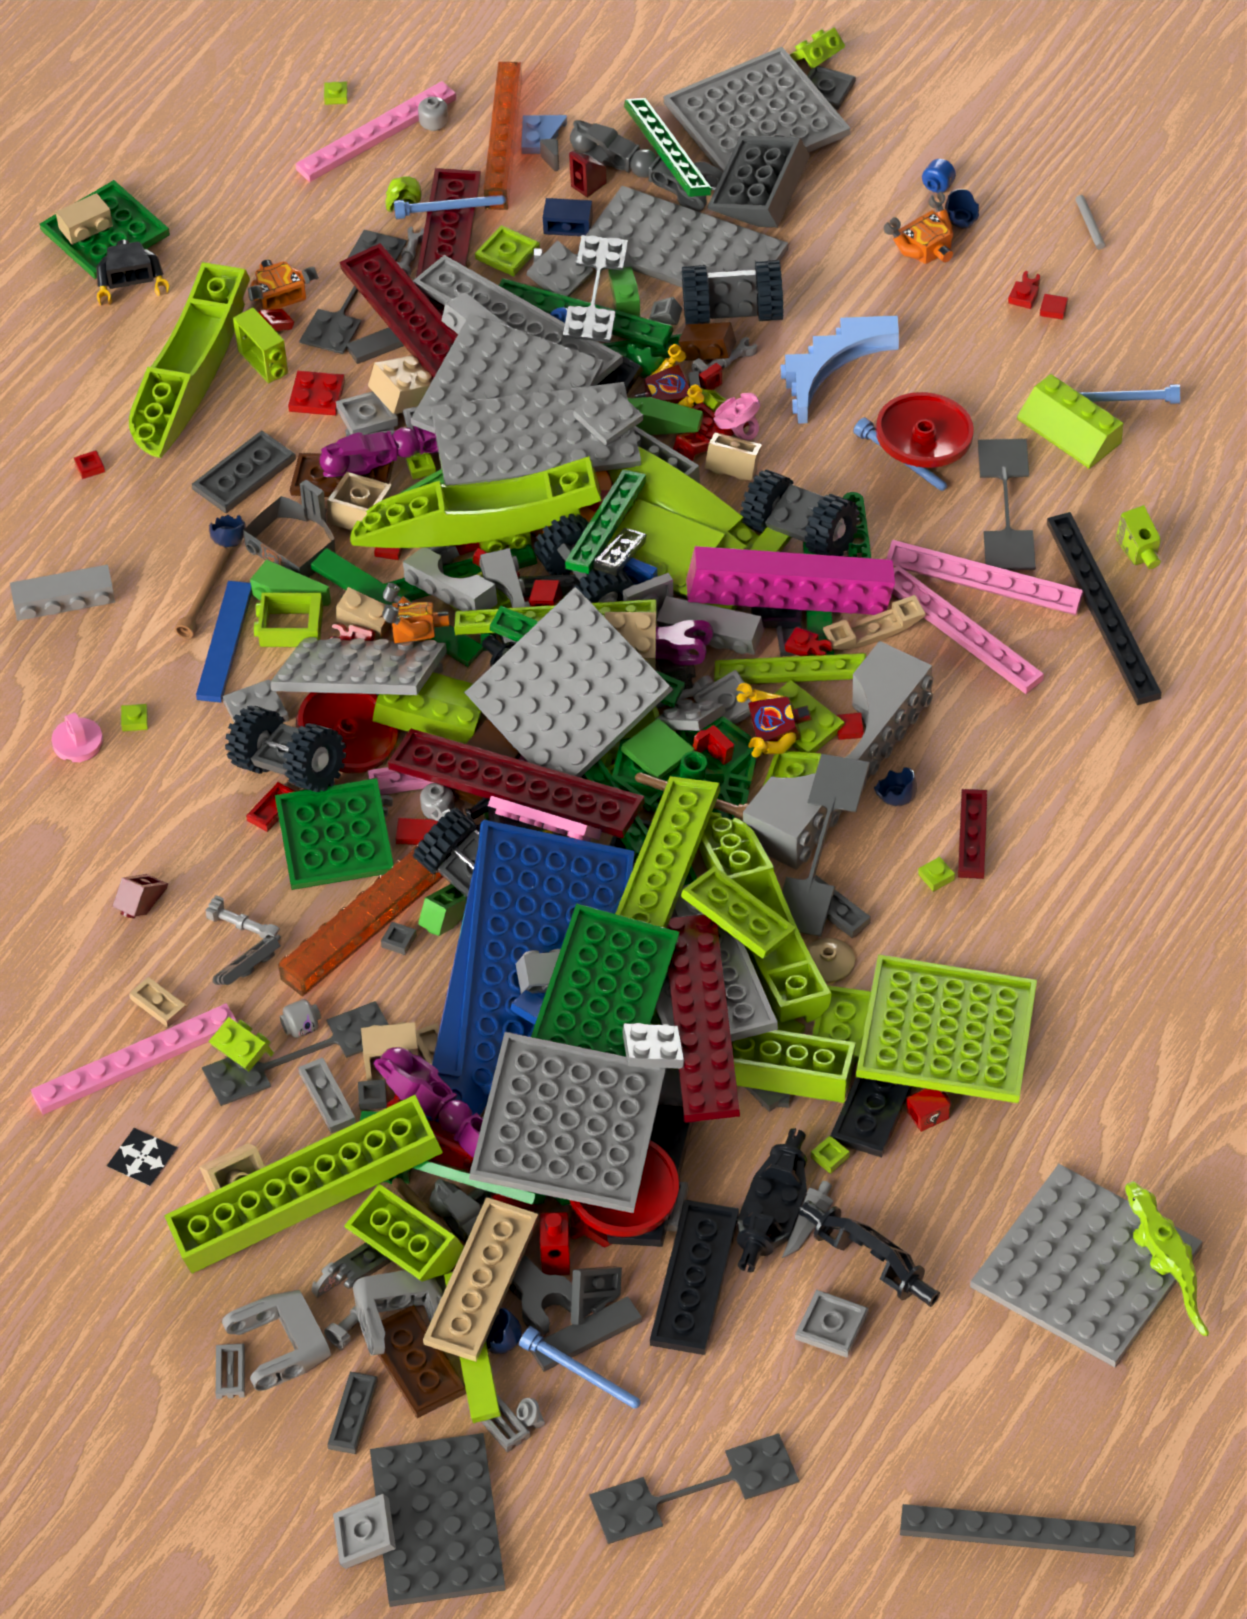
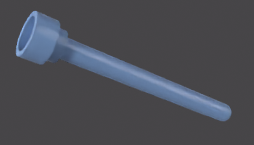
[394,195,506,219]
[1080,384,1180,404]
[853,417,947,491]
[519,1326,641,1409]

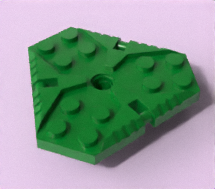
[611,716,756,820]

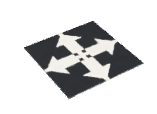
[107,1128,178,1186]

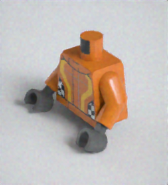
[884,192,953,264]
[248,259,319,310]
[382,582,449,644]

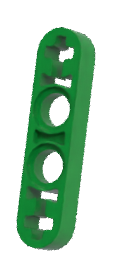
[842,492,871,558]

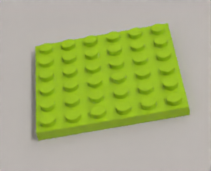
[856,954,1037,1104]

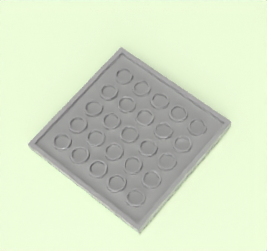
[663,47,851,173]
[411,313,603,433]
[464,587,673,777]
[469,1032,666,1213]
[970,1164,1202,1367]

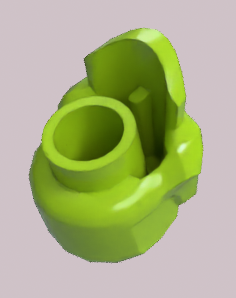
[385,176,422,212]

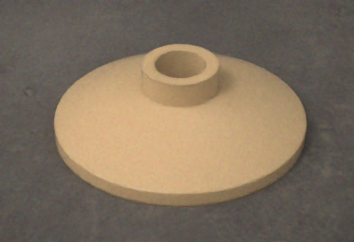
[807,938,855,983]

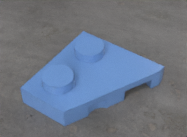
[521,115,567,154]

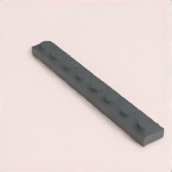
[900,1504,1136,1557]

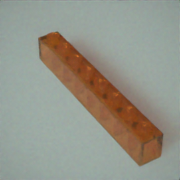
[484,61,522,210]
[278,845,443,997]

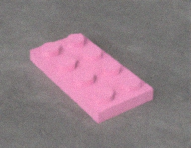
[488,796,602,842]

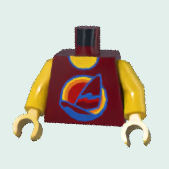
[634,344,704,408]
[736,683,812,758]

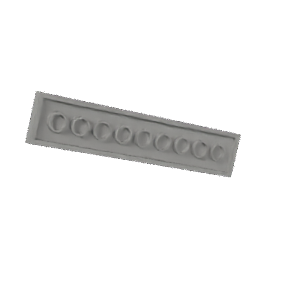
[413,255,623,386]

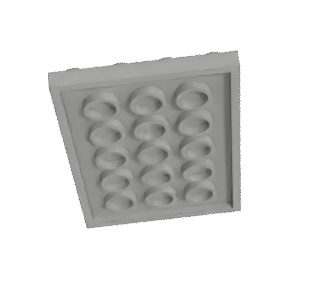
[270,637,447,695]

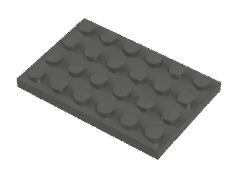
[370,1433,506,1607]

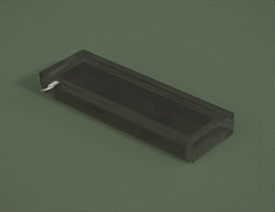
[593,528,647,576]

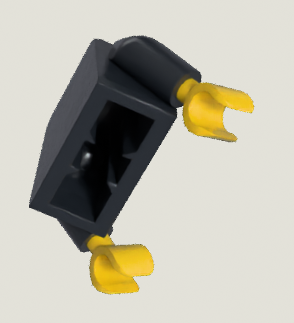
[96,240,169,305]

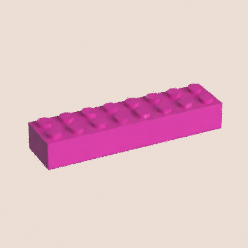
[686,546,895,615]

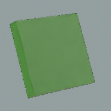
[621,718,695,779]

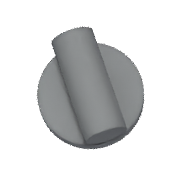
[516,1398,545,1428]

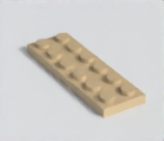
[423,1197,539,1362]

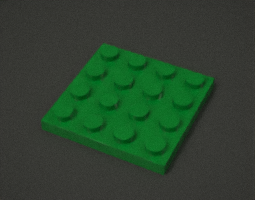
[39,180,170,279]
[275,778,395,890]

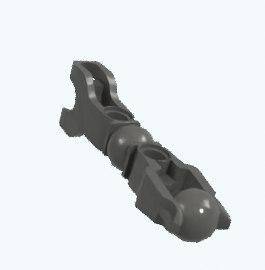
[570,120,723,212]
[429,1179,572,1336]

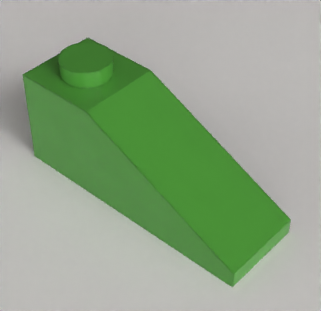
[608,267,641,317]
[627,397,704,435]
[250,559,331,606]
[418,884,467,936]

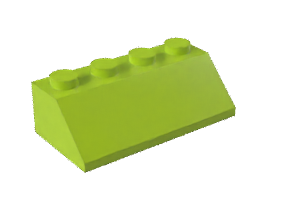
[1017,374,1124,469]
[344,1184,464,1282]

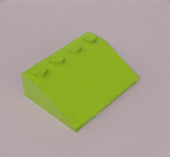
[601,499,726,600]
[372,672,482,744]

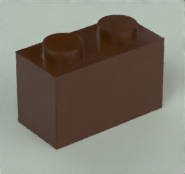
[679,322,737,361]

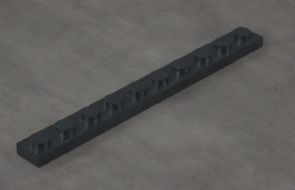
[1047,512,1162,705]

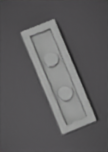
[298,1057,356,1133]

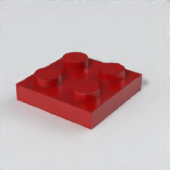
[288,370,345,416]

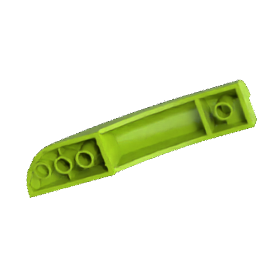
[129,262,250,458]
[607,446,760,550]
[350,456,602,548]
[699,812,831,1023]

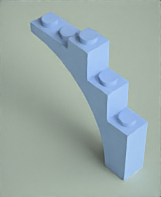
[780,316,899,424]

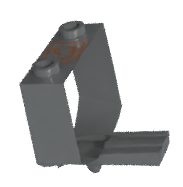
[243,480,336,578]

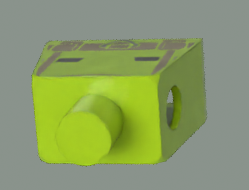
[1115,505,1161,569]

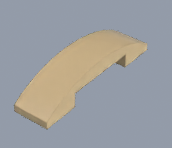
[823,595,925,650]

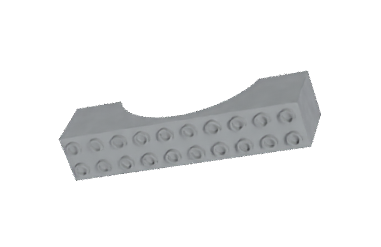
[743,641,934,870]

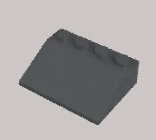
[707,136,810,228]

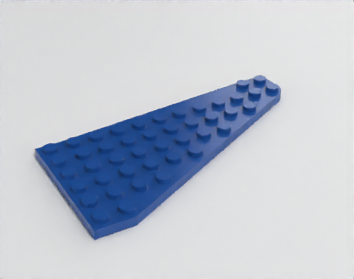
[425,820,634,1123]

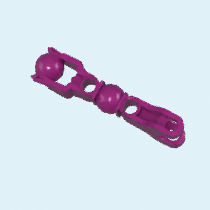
[319,426,438,477]
[656,620,713,665]
[374,1047,483,1158]

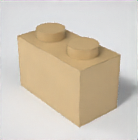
[56,193,113,244]
[705,432,762,481]
[336,587,391,640]

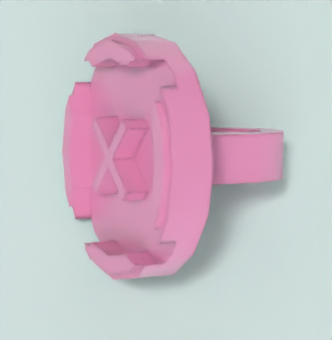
[714,393,760,440]
[51,712,103,762]

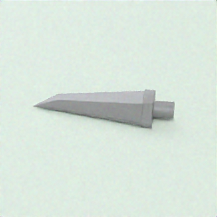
[782,1181,833,1258]

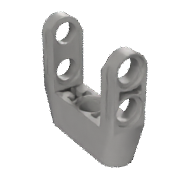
[353,1270,443,1356]
[222,1290,331,1391]

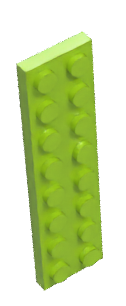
[615,776,721,928]

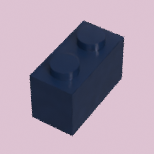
[542,198,593,236]

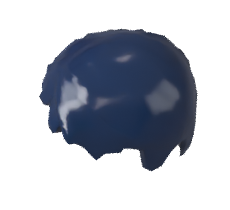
[945,189,979,228]
[209,515,246,547]
[874,767,917,807]
[486,1308,522,1354]

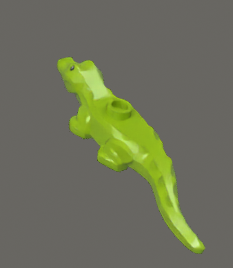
[1125,1181,1209,1336]

